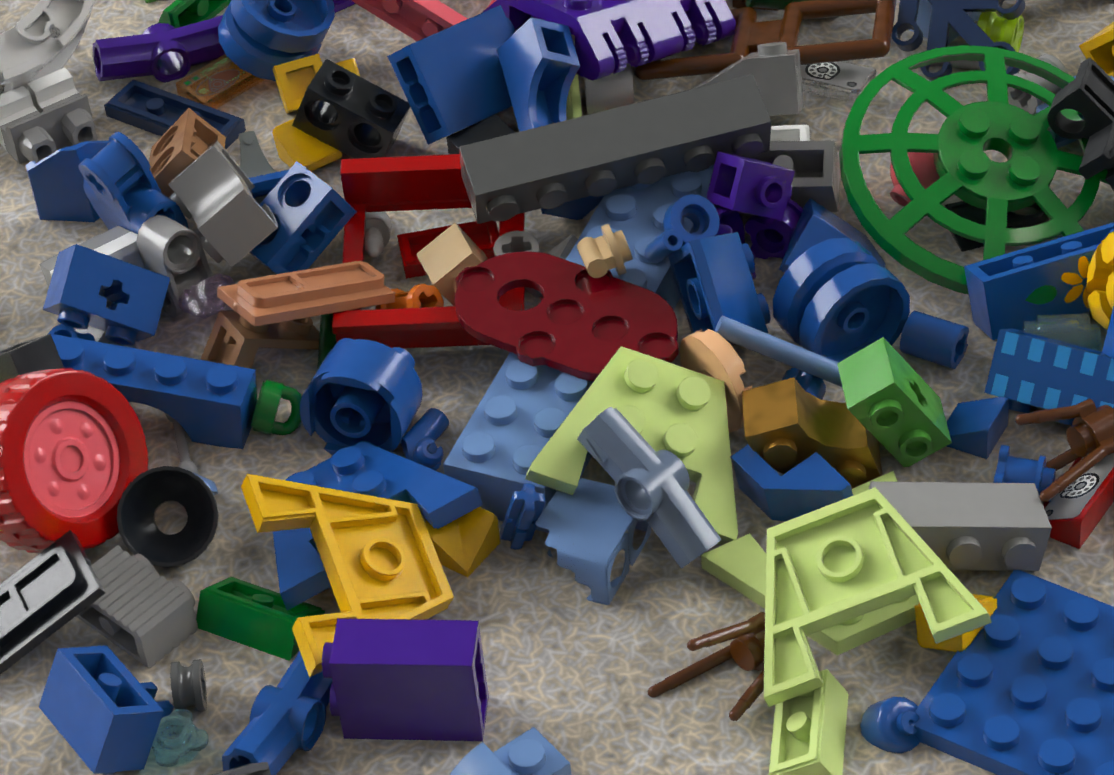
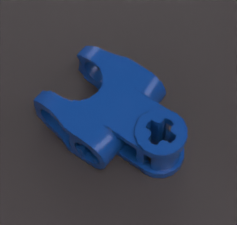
[78,132,189,234]

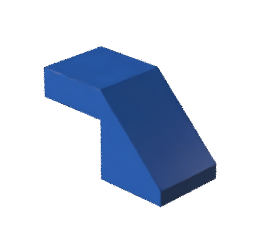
[730,444,853,521]

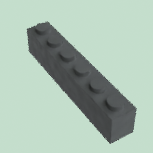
[459,74,771,224]

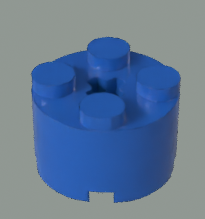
[300,338,423,455]

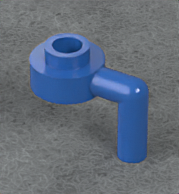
[645,194,719,263]

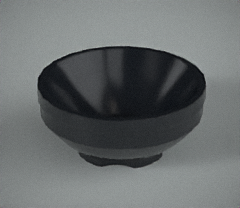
[117,466,219,567]

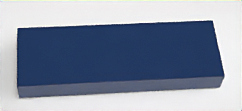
[104,79,246,150]

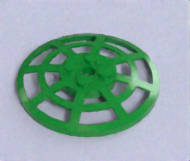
[839,45,1110,295]

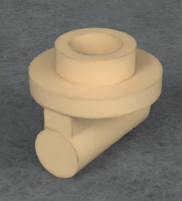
[577,224,633,278]

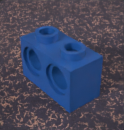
[249,161,357,274]

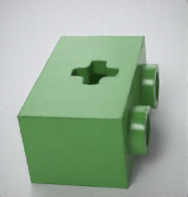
[837,337,952,467]

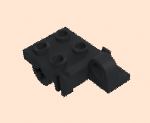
[1047,57,1114,191]

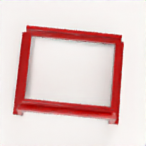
[332,154,525,349]

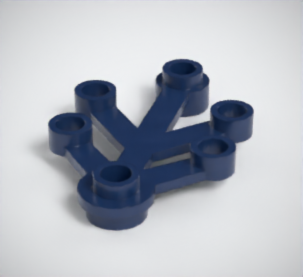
[892,0,1025,81]

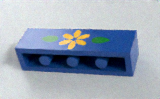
[964,222,1114,340]

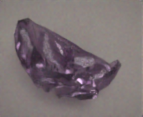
[178,273,235,319]

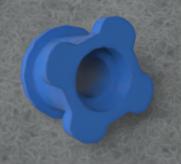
[993,445,1056,502]

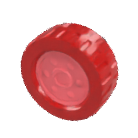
[0,368,148,554]

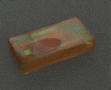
[176,54,266,109]

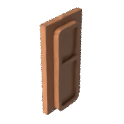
[217,261,395,327]

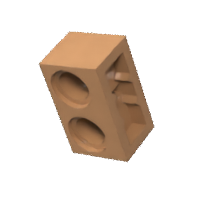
[149,108,226,198]

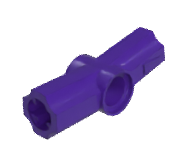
[92,15,226,83]

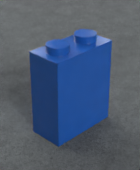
[387,5,515,145]

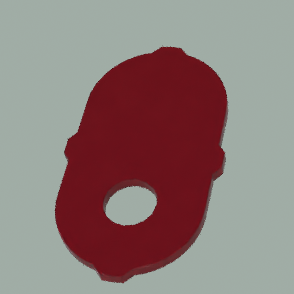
[455,251,679,381]

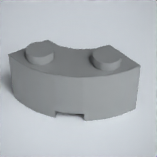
[168,141,278,267]

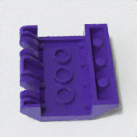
[482,0,736,81]

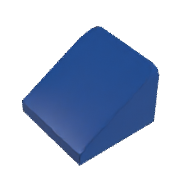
[947,397,1009,459]

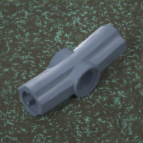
[577,407,722,569]

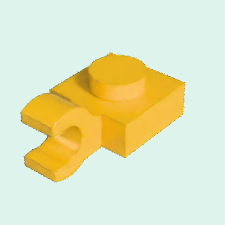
[272,53,360,113]

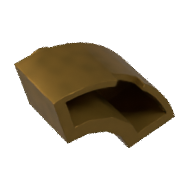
[742,377,882,488]

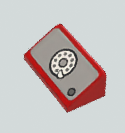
[1043,453,1114,549]

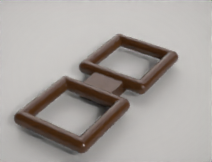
[635,0,896,80]

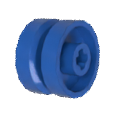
[218,0,335,81]
[773,237,910,362]

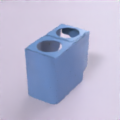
[535,478,651,605]

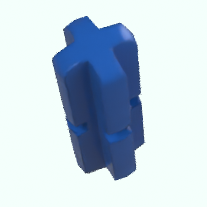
[500,483,546,550]

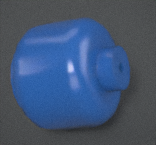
[860,697,920,754]

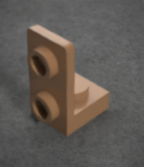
[200,310,320,369]

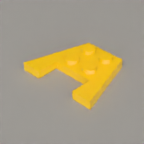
[241,474,454,678]

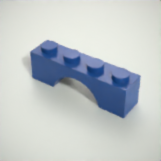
[497,17,604,220]
[51,334,257,449]

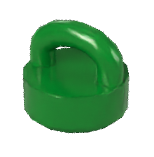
[251,379,302,435]

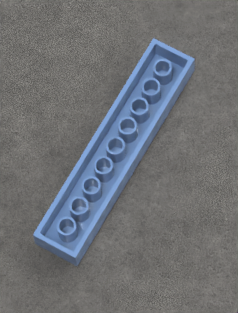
[443,165,721,533]

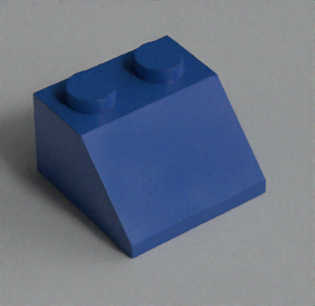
[668,232,771,346]

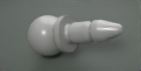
[364,212,392,258]

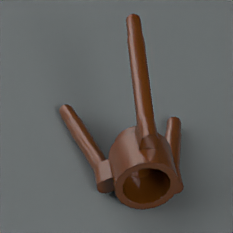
[1015,398,1114,502]
[647,612,765,721]

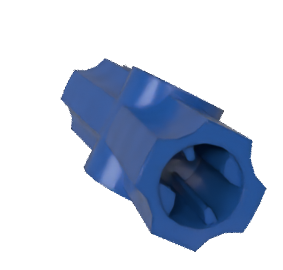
[222,651,333,775]

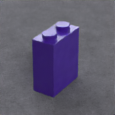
[322,618,489,741]

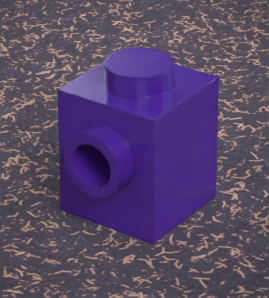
[706,151,795,221]

